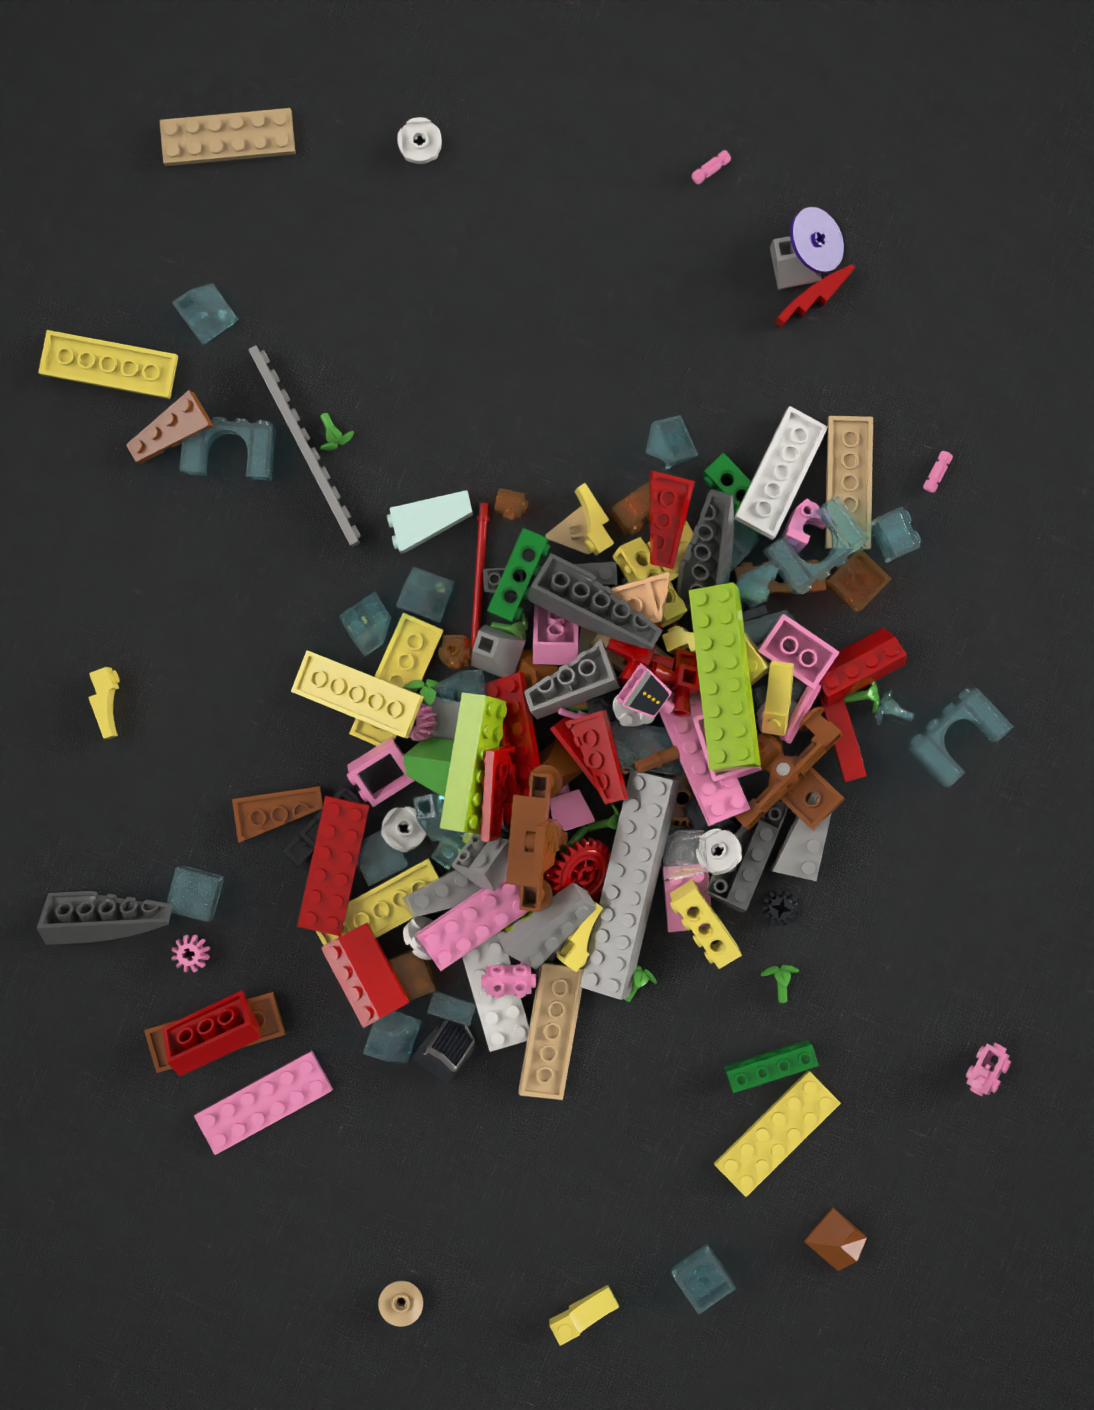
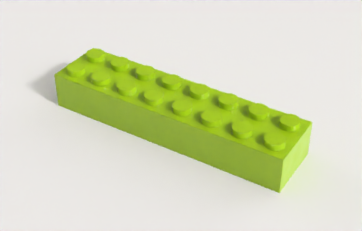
[689,582,761,773]

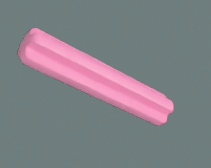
[780,684,821,743]

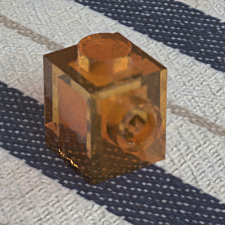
[494,488,528,520]

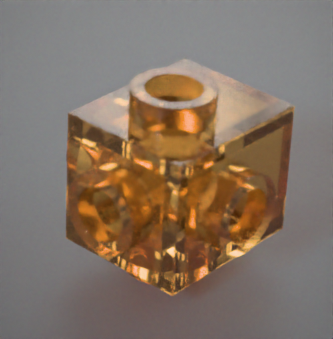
[439,635,472,670]

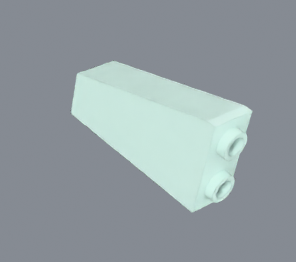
[387,490,473,554]

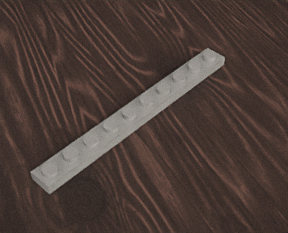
[248,346,361,548]

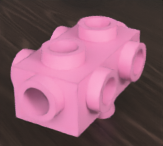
[481,962,536,998]
[966,1043,1011,1096]

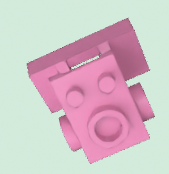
[776,498,830,557]

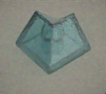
[645,415,698,469]

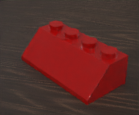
[818,628,907,706]
[550,717,626,792]
[321,922,410,1028]
[162,990,261,1076]

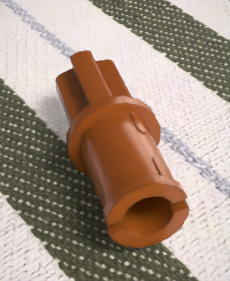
[634,746,680,773]

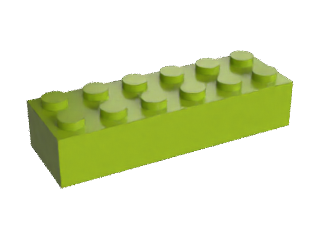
[440,692,507,835]

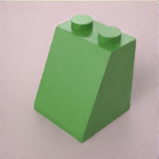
[404,737,454,798]

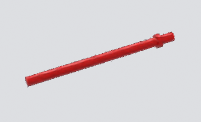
[470,503,490,648]

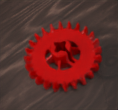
[548,838,611,900]

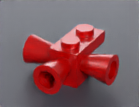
[606,623,675,686]
[651,648,701,717]

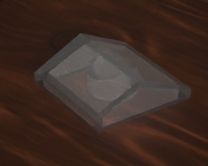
[663,830,708,882]

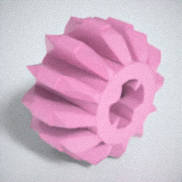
[409,703,438,741]
[172,934,210,972]

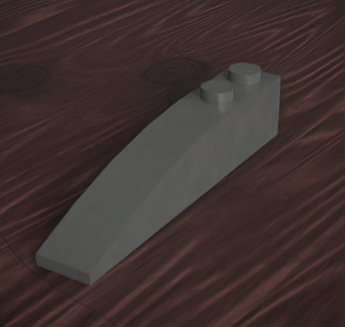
[676,489,734,610]
[528,553,662,650]
[37,891,173,945]

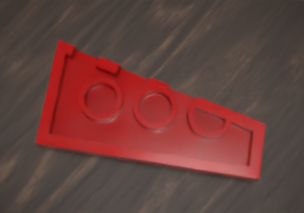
[480,745,516,842]

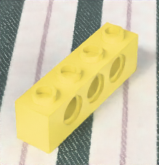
[612,537,687,628]
[670,879,742,969]

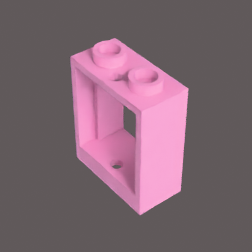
[347,737,415,807]

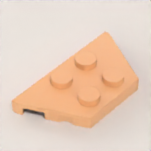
[610,571,671,623]

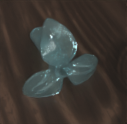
[875,689,914,725]

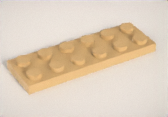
[160,108,295,166]
[825,416,873,550]
[518,962,584,1100]

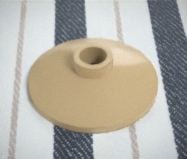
[378,1281,423,1327]

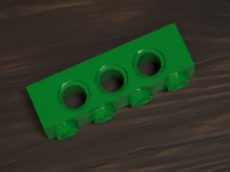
[702,453,764,538]
[487,528,551,623]
[724,1040,819,1093]

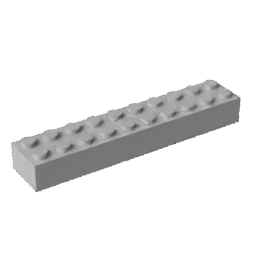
[580,769,681,1000]

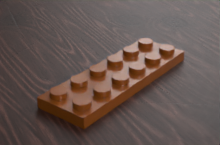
[144,991,286,1073]

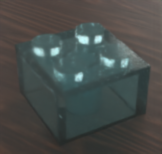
[871,506,921,563]
[167,865,224,922]
[671,1243,736,1315]

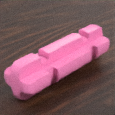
[691,150,731,184]
[923,451,953,493]

